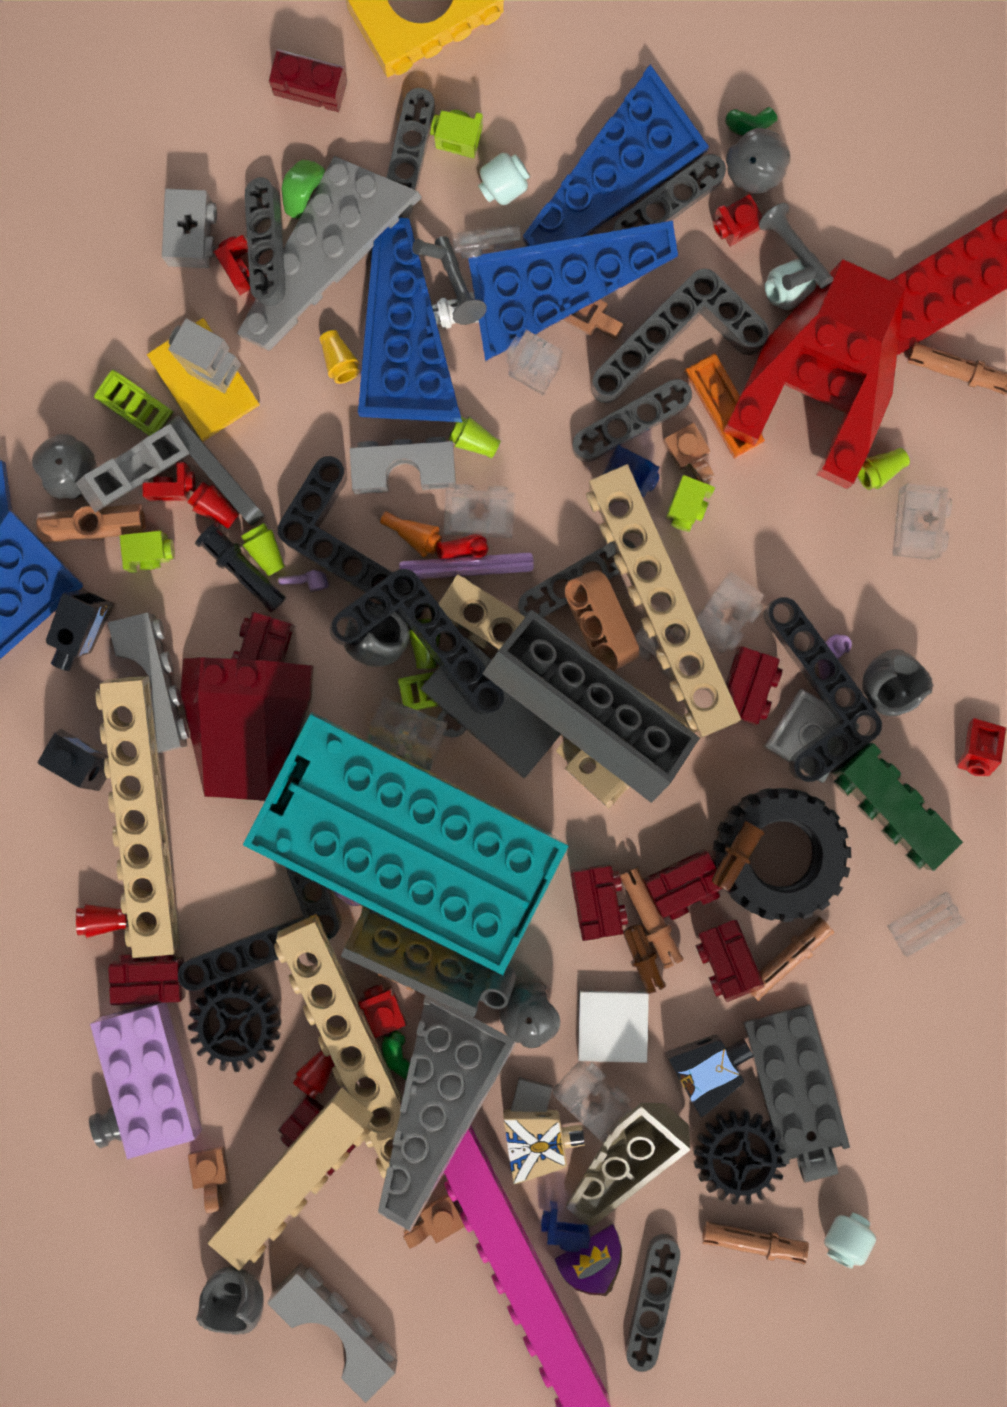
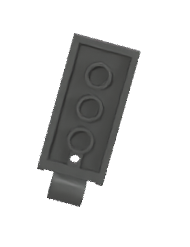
[341,907,517,1017]
[743,1004,850,1183]

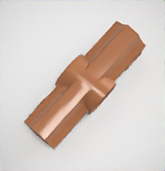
[36,504,146,544]

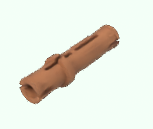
[907,342,1007,395]
[620,866,684,969]
[751,916,835,1001]
[702,1221,809,1265]

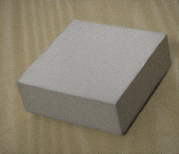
[511,1077,552,1117]

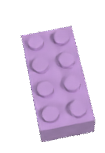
[90,1003,202,1159]

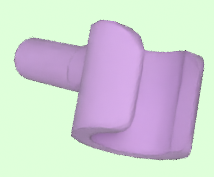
[279,570,329,592]

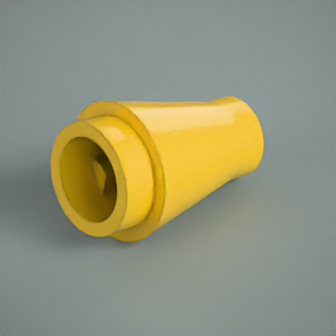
[319,330,360,384]

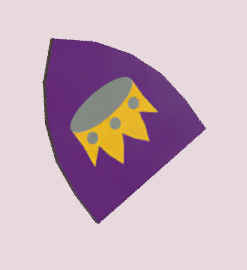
[555,1224,622,1296]

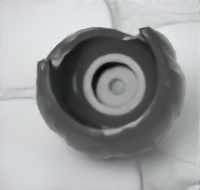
[726,128,791,194]
[32,434,98,499]
[344,600,410,667]
[862,649,934,716]
[499,982,561,1048]
[196,1267,264,1335]

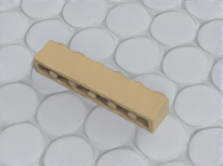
[207,1088,374,1270]

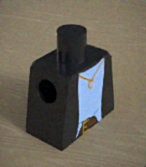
[46,589,115,671]
[37,729,108,791]
[665,1034,754,1117]

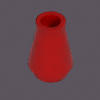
[187,481,240,529]
[76,904,127,938]
[292,1050,335,1099]

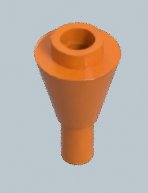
[380,511,442,557]

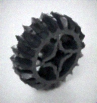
[188,977,282,1072]
[693,1109,787,1205]

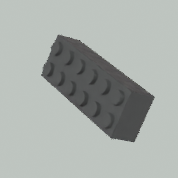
[482,610,700,803]

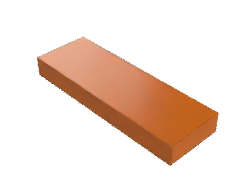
[684,353,765,459]

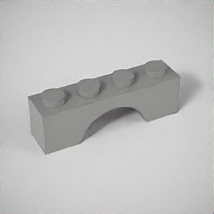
[108,612,190,754]
[267,1263,398,1403]

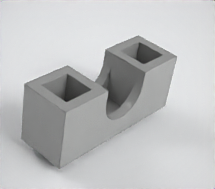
[168,319,241,394]
[75,424,190,513]
[350,437,456,494]

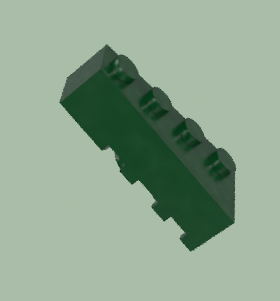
[831,743,963,871]

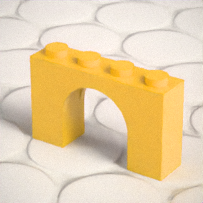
[345,0,504,78]

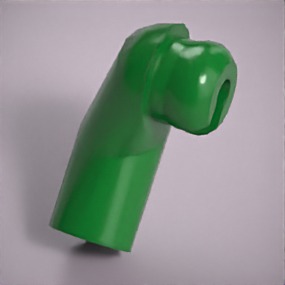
[725,107,778,136]
[382,1031,410,1081]

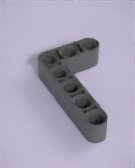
[591,268,769,403]

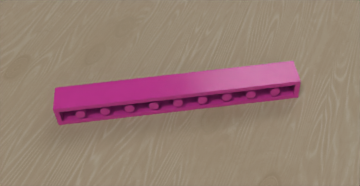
[444,1125,611,1407]

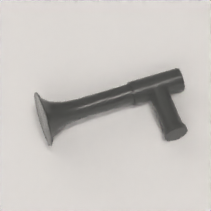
[759,203,833,291]
[412,236,487,325]

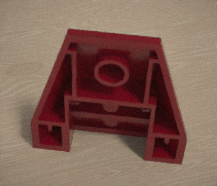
[180,657,314,801]

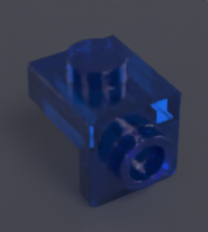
[602,444,660,497]
[541,1201,590,1252]

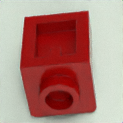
[713,194,763,247]
[213,235,250,295]
[143,462,196,502]
[957,718,1006,776]
[358,984,407,1038]

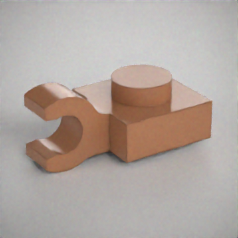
[563,299,623,340]
[663,422,715,483]
[188,1146,229,1213]
[403,1194,465,1249]

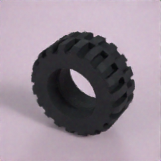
[713,788,852,922]

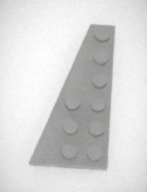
[237,156,422,351]
[378,995,516,1232]

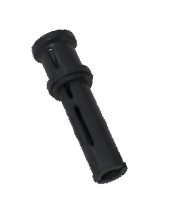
[195,522,286,613]

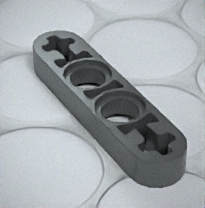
[387,88,435,218]
[613,154,726,231]
[245,177,286,306]
[572,379,692,462]
[165,415,265,526]
[518,539,636,618]
[626,1234,680,1372]

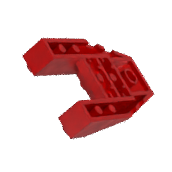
[723,259,905,489]

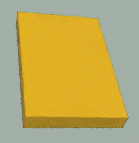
[146,318,260,442]

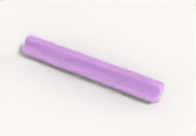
[399,553,534,580]

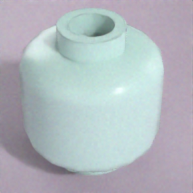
[478,153,530,205]
[765,259,817,310]
[824,1212,876,1269]

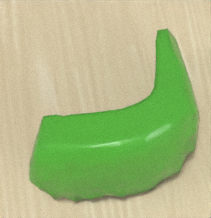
[281,159,325,219]

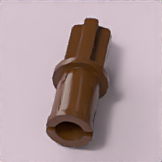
[712,821,765,891]
[623,924,666,994]

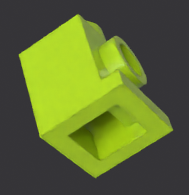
[430,110,483,159]
[665,475,715,532]
[119,531,175,573]

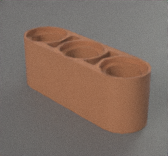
[565,570,639,671]

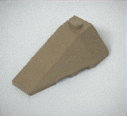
[566,1103,691,1228]

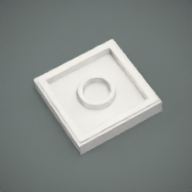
[764,689,859,783]
[578,990,649,1063]

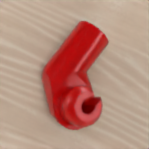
[436,533,489,559]

